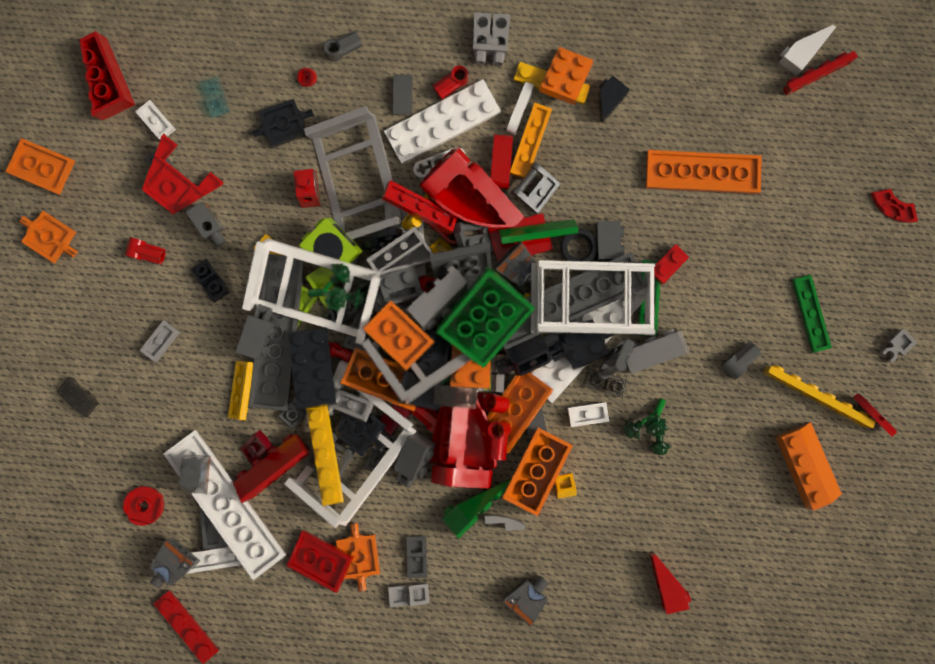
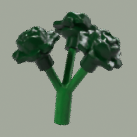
[308,263,366,311]
[623,398,672,455]

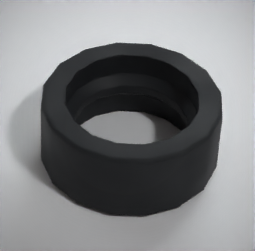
[560,229,598,262]

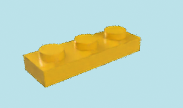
[228,361,253,420]

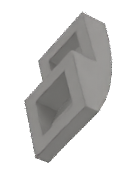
[484,514,525,531]
[387,583,430,608]

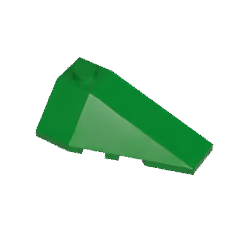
[442,477,512,539]

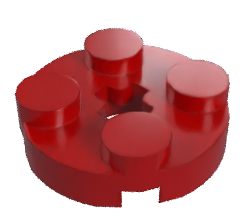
[123,486,164,526]

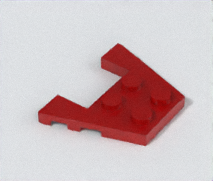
[142,133,224,215]

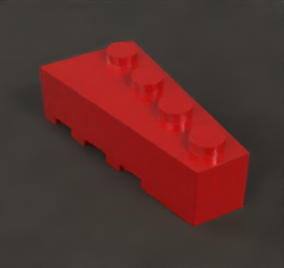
[79,31,135,120]

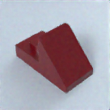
[240,430,273,464]

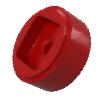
[297,67,317,87]

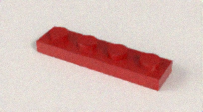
[782,50,858,96]
[381,180,457,234]
[154,590,219,664]

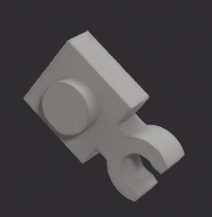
[880,328,917,362]

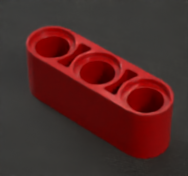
[490,134,513,189]

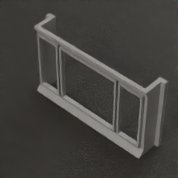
[304,106,404,240]
[361,275,472,404]

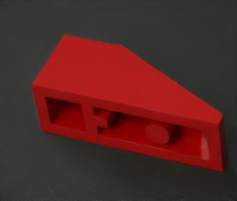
[649,552,691,615]

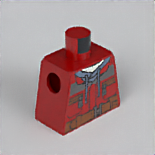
[294,169,321,208]

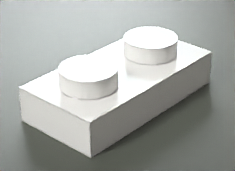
[136,100,176,140]
[567,402,609,427]

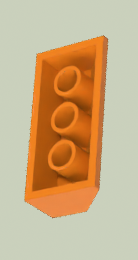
[340,347,416,412]
[775,422,842,511]
[502,427,573,516]

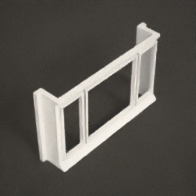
[242,239,381,344]
[530,260,655,336]
[285,390,416,528]

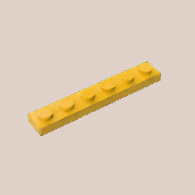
[763,365,876,428]
[307,406,344,506]

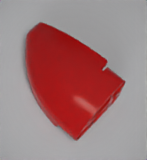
[419,147,524,228]
[429,387,497,488]

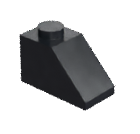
[598,75,630,123]

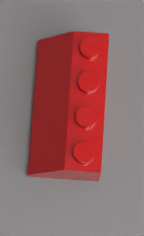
[233,433,311,503]

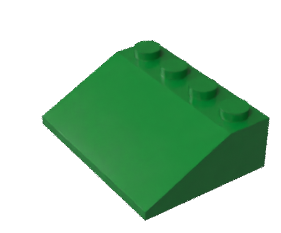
[437,266,535,368]

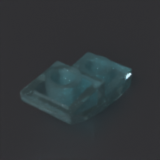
[200,76,230,118]

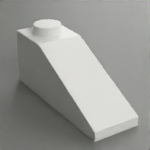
[779,25,836,76]

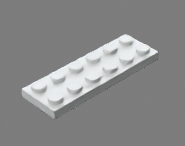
[384,79,501,165]

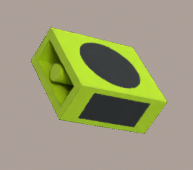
[299,218,363,278]

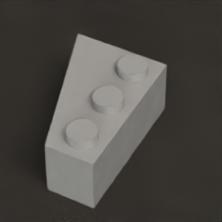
[366,227,433,275]
[407,265,468,332]
[626,329,690,374]

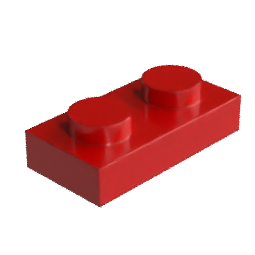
[654,244,689,285]

